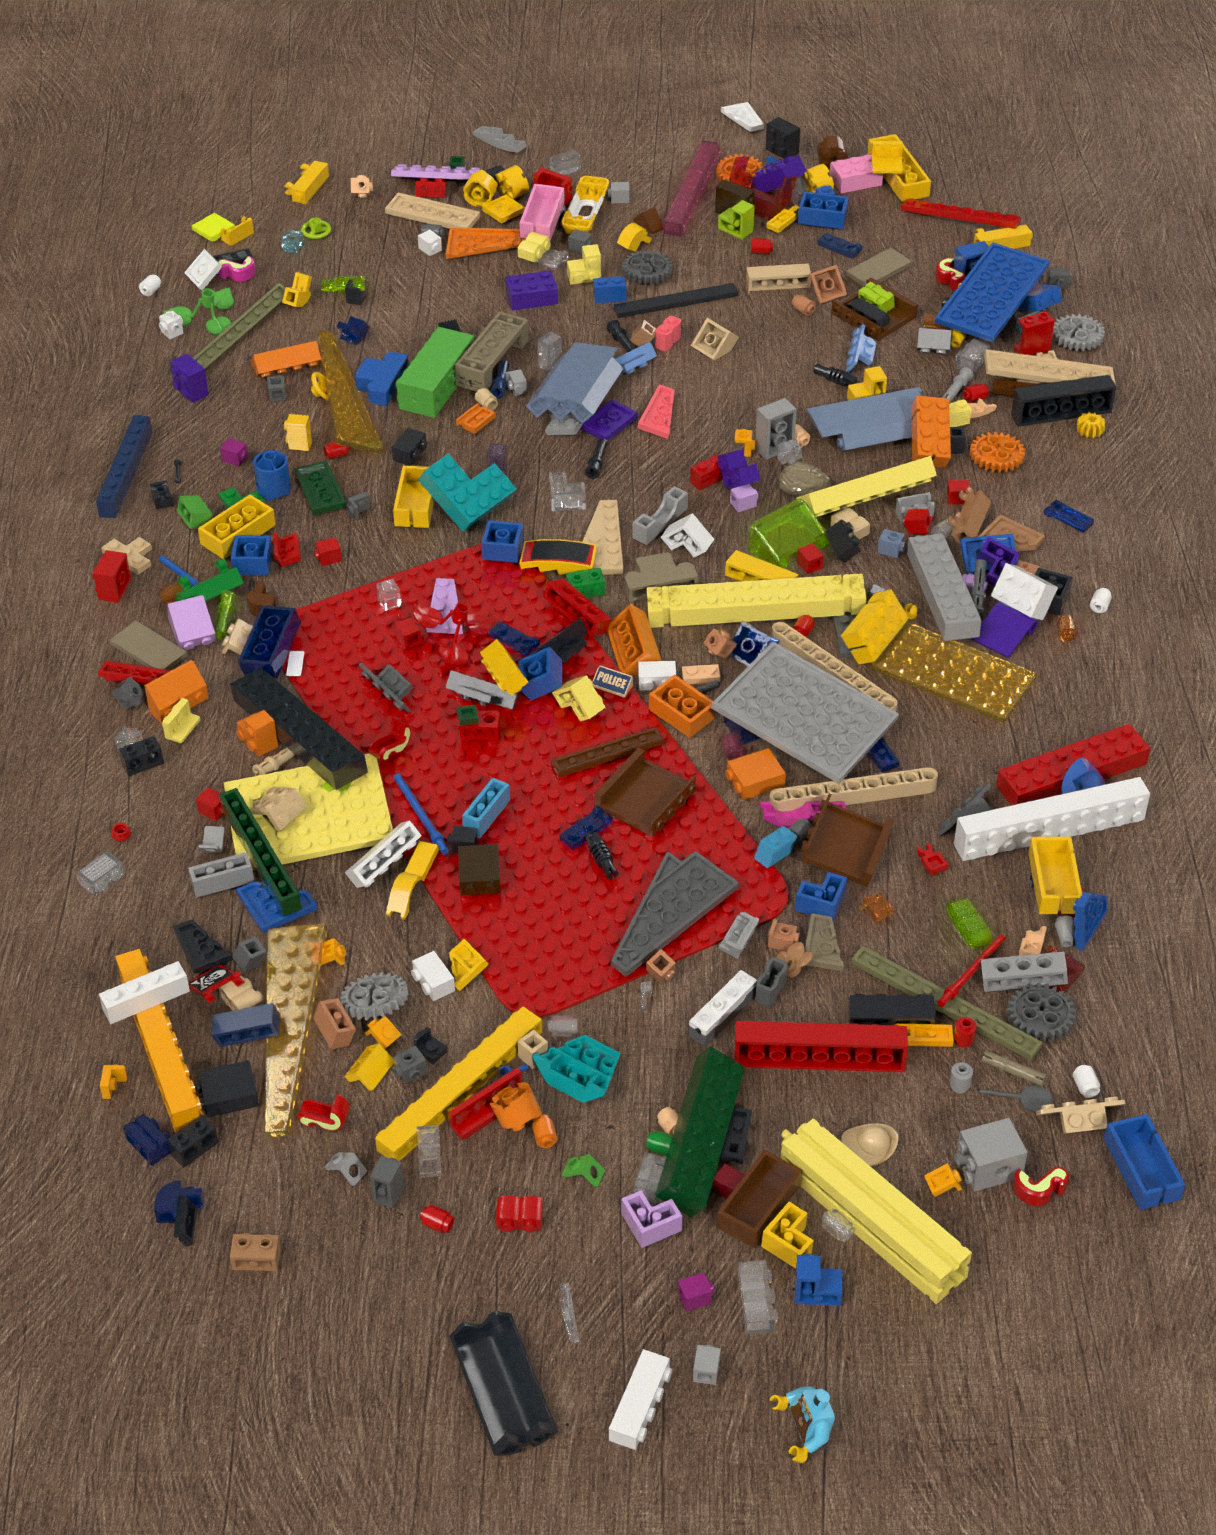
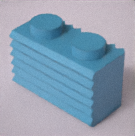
[754,826,797,868]

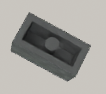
[370,1155,404,1209]

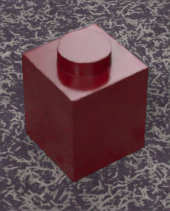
[713,1164,745,1199]

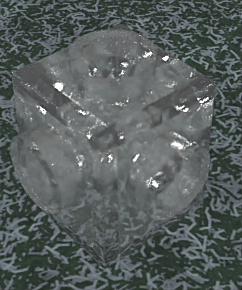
[775,438,803,465]
[114,726,144,751]

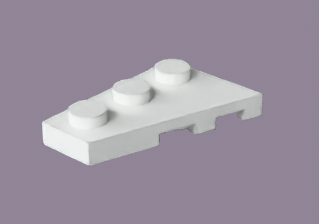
[721,102,764,132]

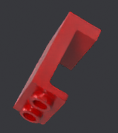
[533,167,573,209]
[1014,312,1055,356]

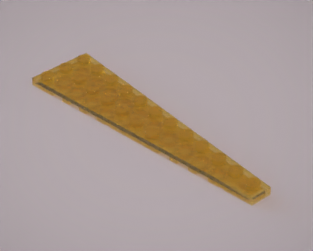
[317,330,384,454]
[265,923,328,1137]

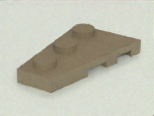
[805,913,844,972]

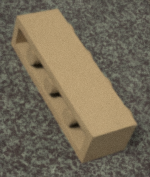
[746,264,811,291]

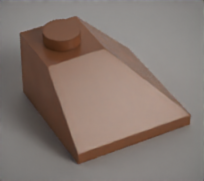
[809,265,847,304]

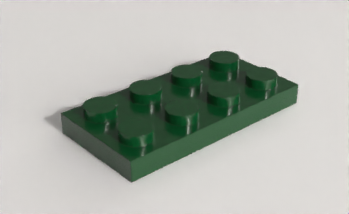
[294,461,346,515]

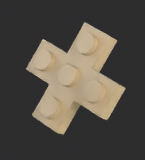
[101,537,152,575]

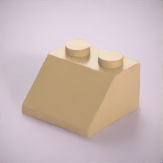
[691,318,739,360]

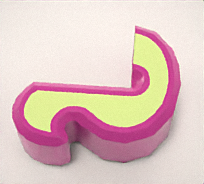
[217,256,256,282]

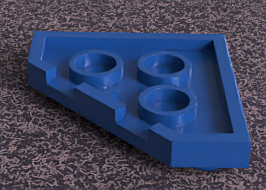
[236,881,318,934]
[1073,892,1108,950]

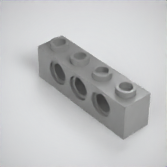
[981,952,1068,992]

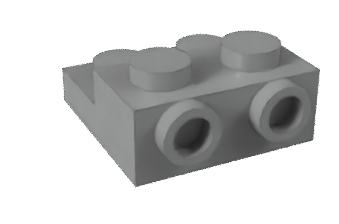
[545,412,583,435]

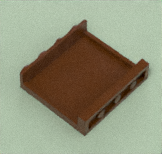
[831,277,918,341]
[594,748,697,837]
[800,793,895,887]

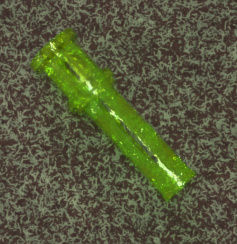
[215,591,236,639]

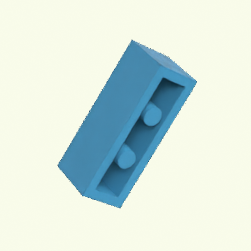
[462,778,510,838]

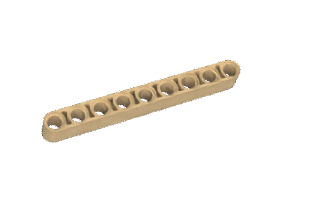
[771,622,897,712]
[769,768,938,811]

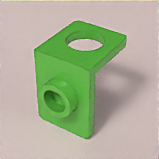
[562,1154,605,1187]

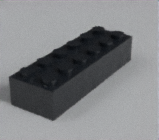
[1011,375,1116,427]

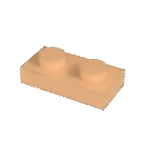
[682,664,720,684]

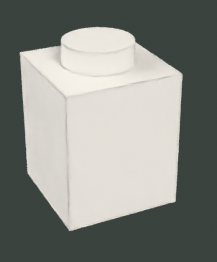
[418,230,442,256]

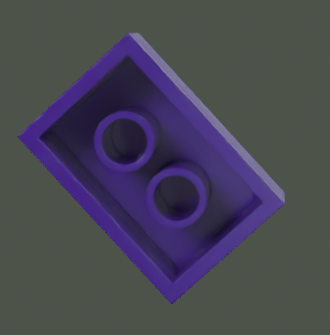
[751,155,807,194]
[505,270,558,311]

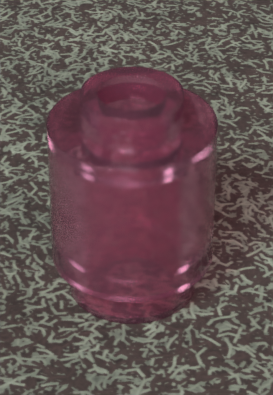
[722,733,744,760]

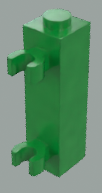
[175,559,244,602]

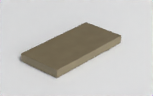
[846,247,912,287]
[109,621,188,670]

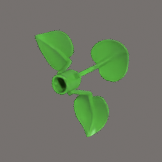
[163,288,234,335]

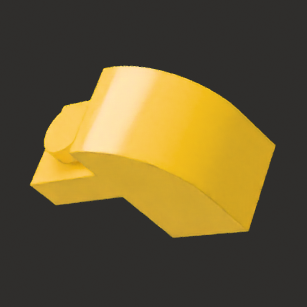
[617,223,652,252]
[282,272,312,307]

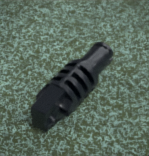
[813,364,857,386]
[586,832,619,880]

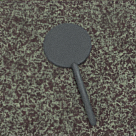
[979,1086,1053,1113]

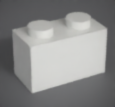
[638,661,676,690]
[411,951,455,1001]

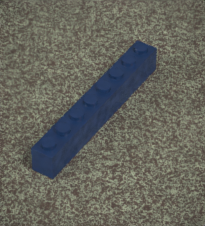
[96,415,152,518]

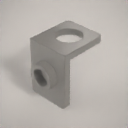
[199,826,225,853]
[324,1152,367,1186]

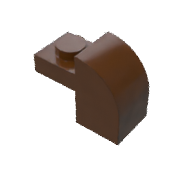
[247,581,277,619]

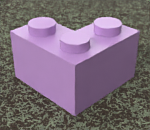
[621,1190,682,1248]

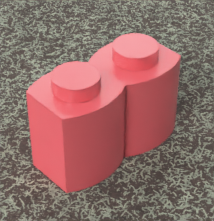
[655,316,681,351]

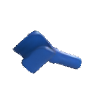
[499,1064,529,1077]

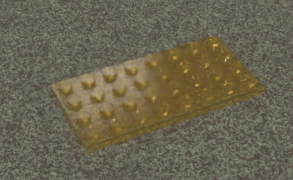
[870,622,1037,723]

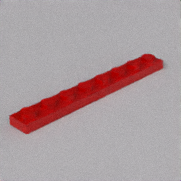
[901,198,1021,229]

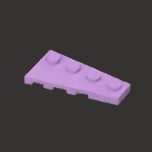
[426,578,463,634]

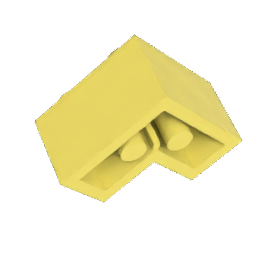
[567,244,601,285]
[552,675,605,722]

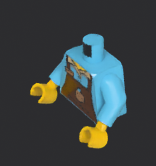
[770,1387,835,1463]

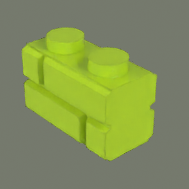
[858,281,895,313]

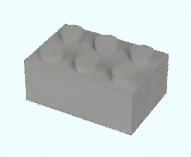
[755,398,797,460]

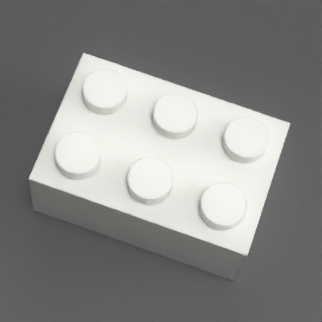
[991,563,1058,620]

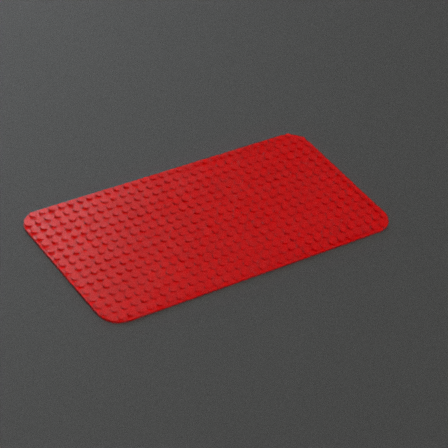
[265,543,789,1018]

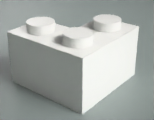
[661,513,714,557]

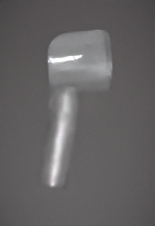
[640,981,652,1010]

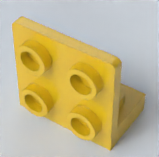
[871,141,903,174]

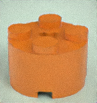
[490,1082,542,1131]

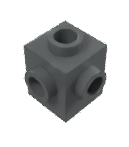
[111,676,146,709]
[392,1046,427,1084]

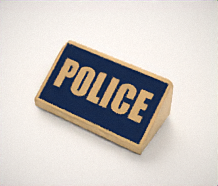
[592,666,633,698]

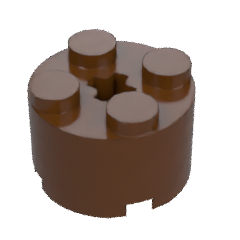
[817,136,848,170]

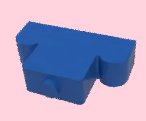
[355,352,409,406]

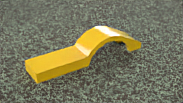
[386,841,439,920]

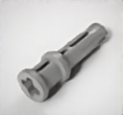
[941,367,974,404]

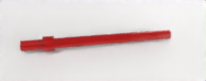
[937,934,1006,1007]

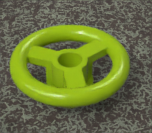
[301,218,331,239]

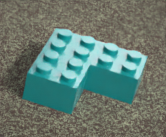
[418,454,517,532]

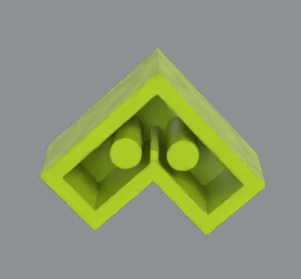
[718,200,754,239]

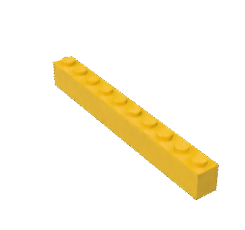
[375,1007,542,1161]

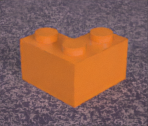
[236,710,278,757]

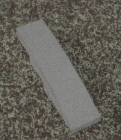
[472,126,527,153]

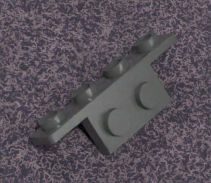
[359,662,414,713]
[937,783,993,836]

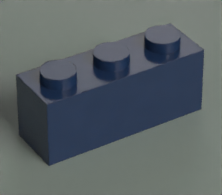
[212,1003,281,1047]

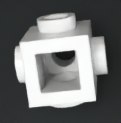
[159,310,183,339]

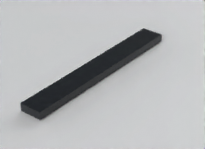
[614,283,738,318]

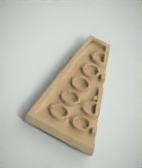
[583,500,623,575]

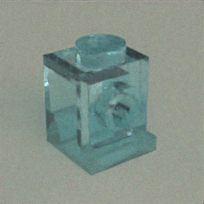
[281,230,304,253]

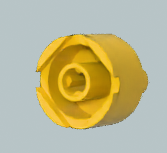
[802,164,834,193]
[496,165,529,200]
[463,170,498,207]

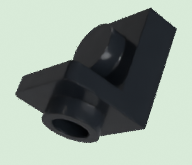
[413,1027,447,1064]

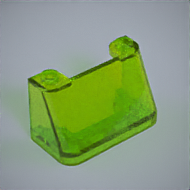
[748,499,829,569]

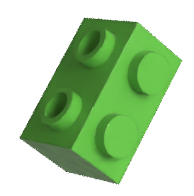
[177,495,213,529]

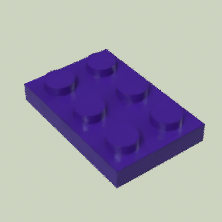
[580,400,638,441]

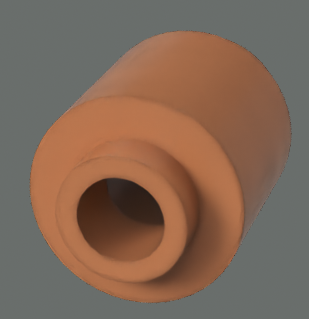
[792,295,815,316]

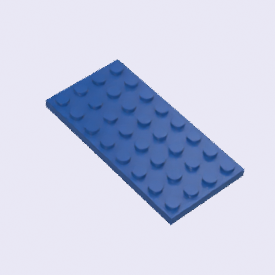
[935,242,1050,342]

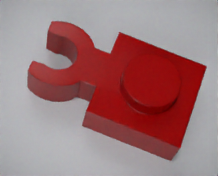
[917,843,949,876]

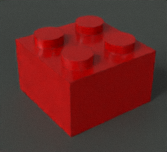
[92,550,132,603]

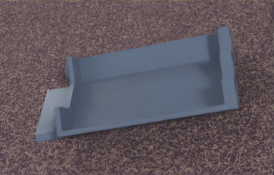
[526,342,623,424]
[807,387,922,452]

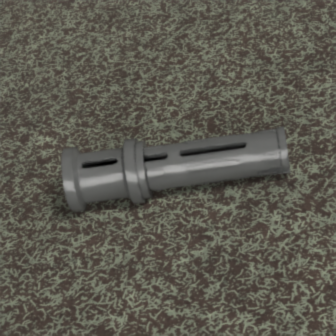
[970,560,987,614]

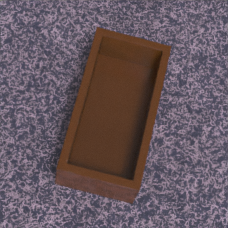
[716,1150,803,1248]

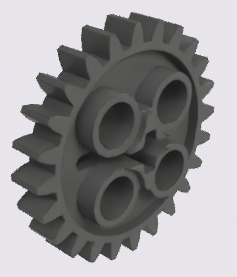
[622,249,672,285]
[1007,983,1076,1043]

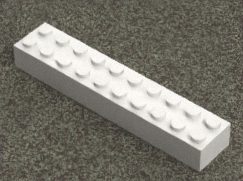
[954,777,1150,861]

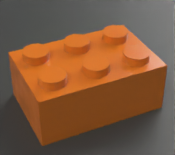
[648,674,716,738]

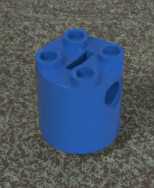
[253,450,291,501]

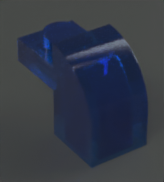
[336,316,370,345]
[154,1180,205,1223]

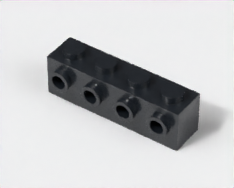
[849,994,935,1025]

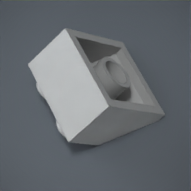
[917,328,951,354]

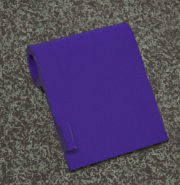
[971,601,1038,658]

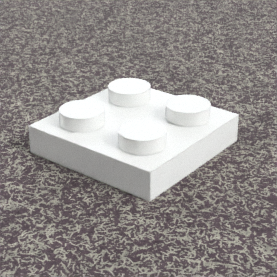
[184,249,222,290]

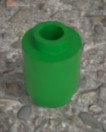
[646,1131,673,1156]

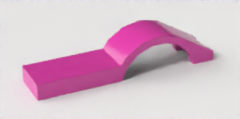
[760,802,846,828]

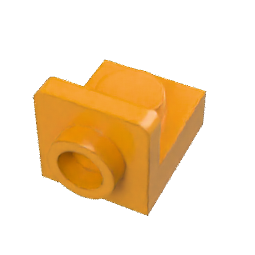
[313,938,346,966]
[100,1064,127,1099]
[924,1163,962,1197]

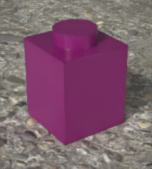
[220,438,248,466]
[678,1273,714,1311]

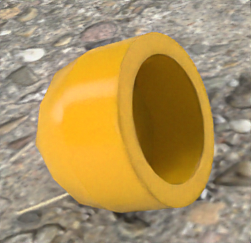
[903,603,918,619]

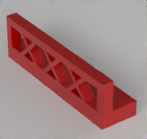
[98,661,171,686]
[448,1067,522,1141]

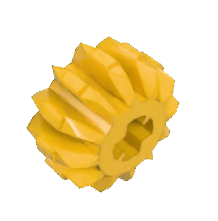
[1077,412,1105,439]

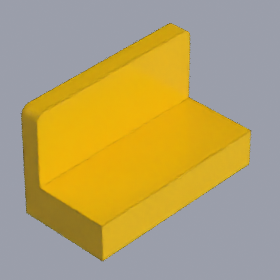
[344,1043,394,1091]

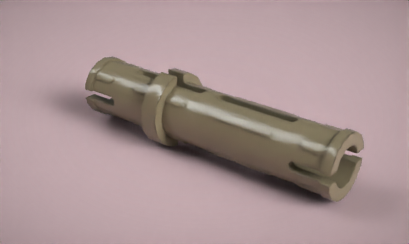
[982,1050,1047,1087]

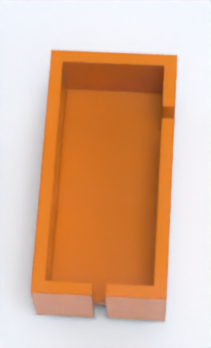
[911,395,951,468]

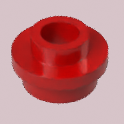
[111,823,131,841]

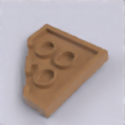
[978,515,1045,552]

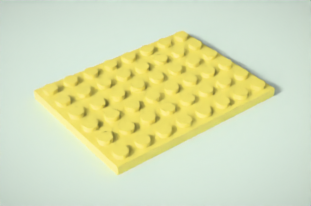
[224,754,393,871]

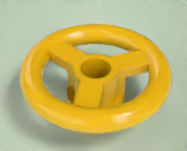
[311,372,335,401]

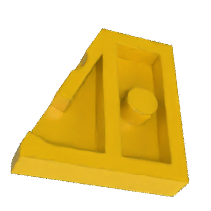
[449,939,489,991]

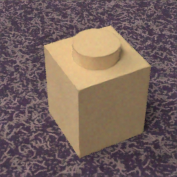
[518,1030,548,1069]

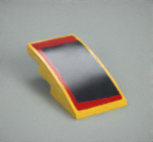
[519,539,597,575]

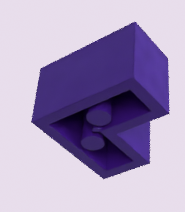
[717,449,761,489]
[976,536,1020,587]

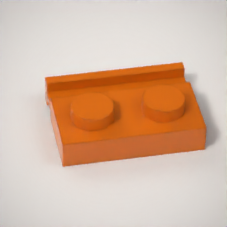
[456,403,496,434]

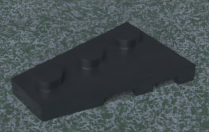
[173,920,233,974]

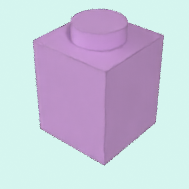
[730,484,758,512]

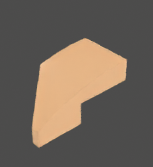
[968,398,997,419]
[1019,926,1047,956]

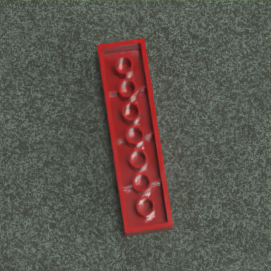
[996,723,1151,806]
[734,1021,908,1072]

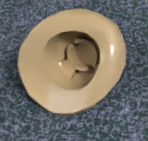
[842,1123,898,1166]

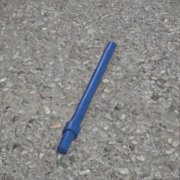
[393,774,449,854]

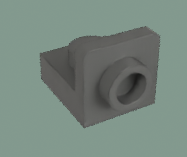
[347,492,370,520]

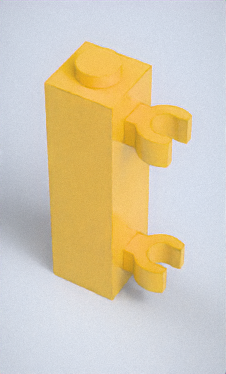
[284,161,329,204]
[974,224,1033,249]

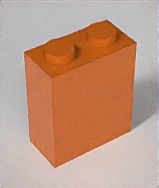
[725,748,786,800]

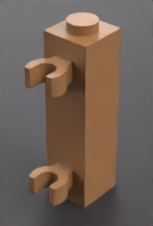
[948,487,991,544]

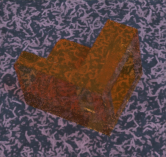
[923,311,943,330]

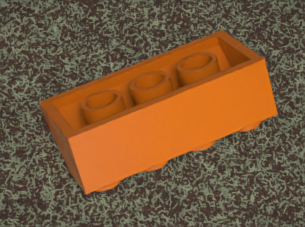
[250,341,321,378]
[607,604,662,676]

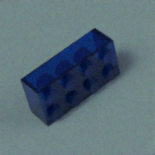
[238,605,301,679]

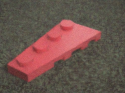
[637,384,675,439]

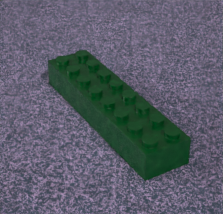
[655,1046,745,1217]

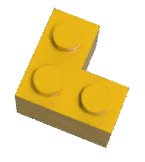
[847,366,887,401]
[761,1202,814,1269]

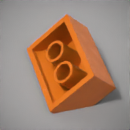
[144,660,209,724]

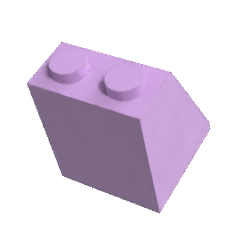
[168,595,215,650]

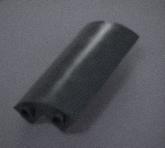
[449,1311,558,1456]

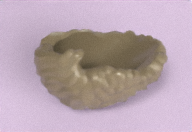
[779,462,832,497]

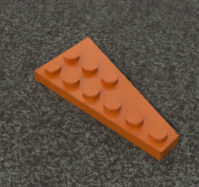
[446,227,526,259]

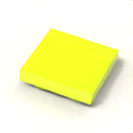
[191,213,235,242]

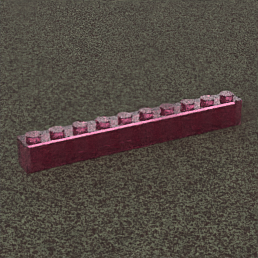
[664,140,722,237]

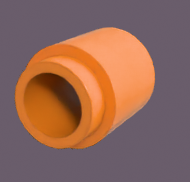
[532,1114,558,1148]

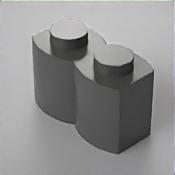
[756,957,788,1007]

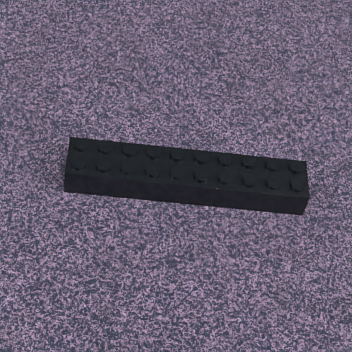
[230,668,368,790]

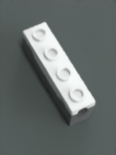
[689,970,757,1047]

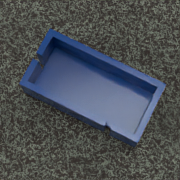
[1104,1114,1185,1210]

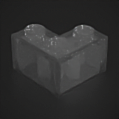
[549,472,586,511]

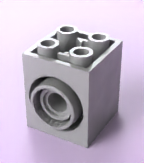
[955,1118,1028,1192]

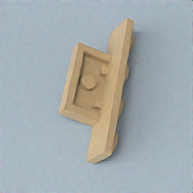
[1036,1097,1125,1134]

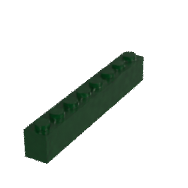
[219,788,302,917]

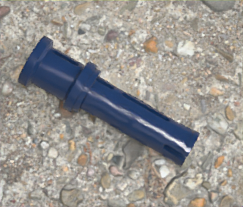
[490,360,509,399]

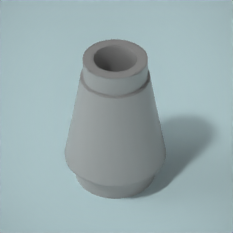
[1055,915,1075,947]

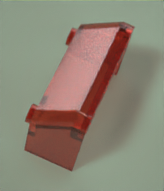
[729,156,798,220]

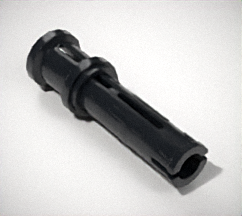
[606,320,636,353]
[585,438,608,479]

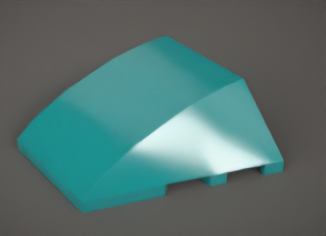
[533,1035,621,1103]

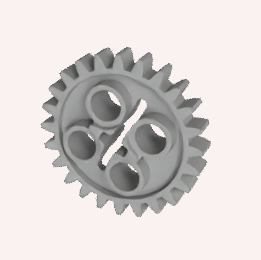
[1052,314,1105,351]
[340,972,409,1020]

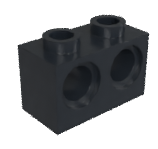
[119,736,164,777]
[167,1115,218,1168]

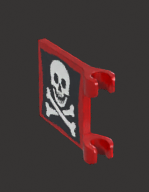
[188,964,245,1003]

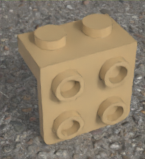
[250,787,307,831]

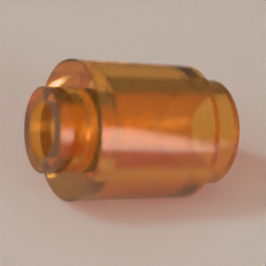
[159,581,182,604]
[1057,615,1077,642]

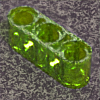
[946,897,993,949]

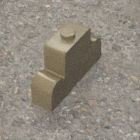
[625,552,698,602]

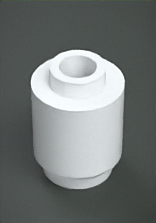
[139,275,161,296]
[1090,588,1112,613]
[1072,1065,1100,1098]

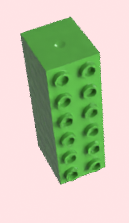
[396,327,474,418]

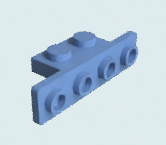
[846,324,877,373]
[615,342,657,375]

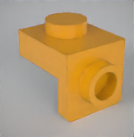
[735,429,755,457]
[365,1016,402,1049]

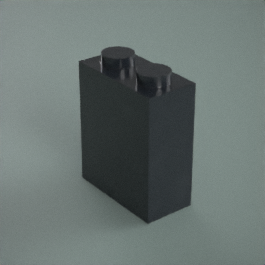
[196,1060,259,1118]

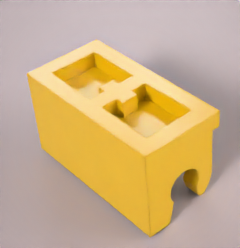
[221,216,254,246]

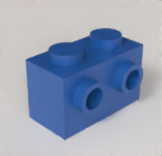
[593,276,626,303]

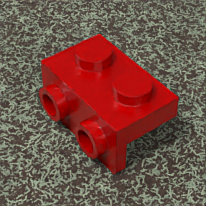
[415,178,447,197]
[271,532,301,567]

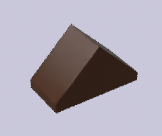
[633,207,664,235]

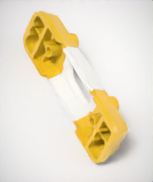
[562,176,609,234]

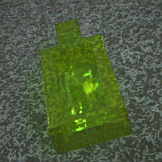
[321,277,365,292]

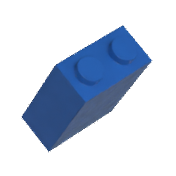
[1018,284,1062,311]

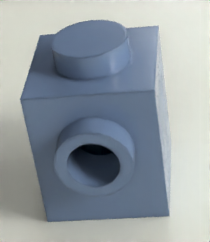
[877,529,906,558]

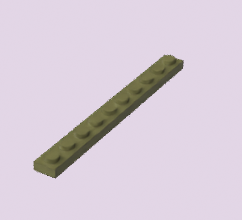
[193,283,285,370]
[851,946,1043,1061]

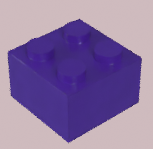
[170,354,209,403]

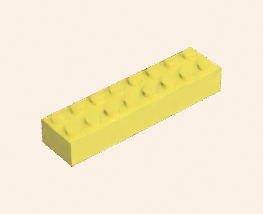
[796,456,937,519]

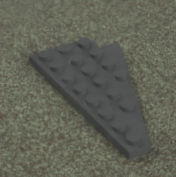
[611,851,739,977]

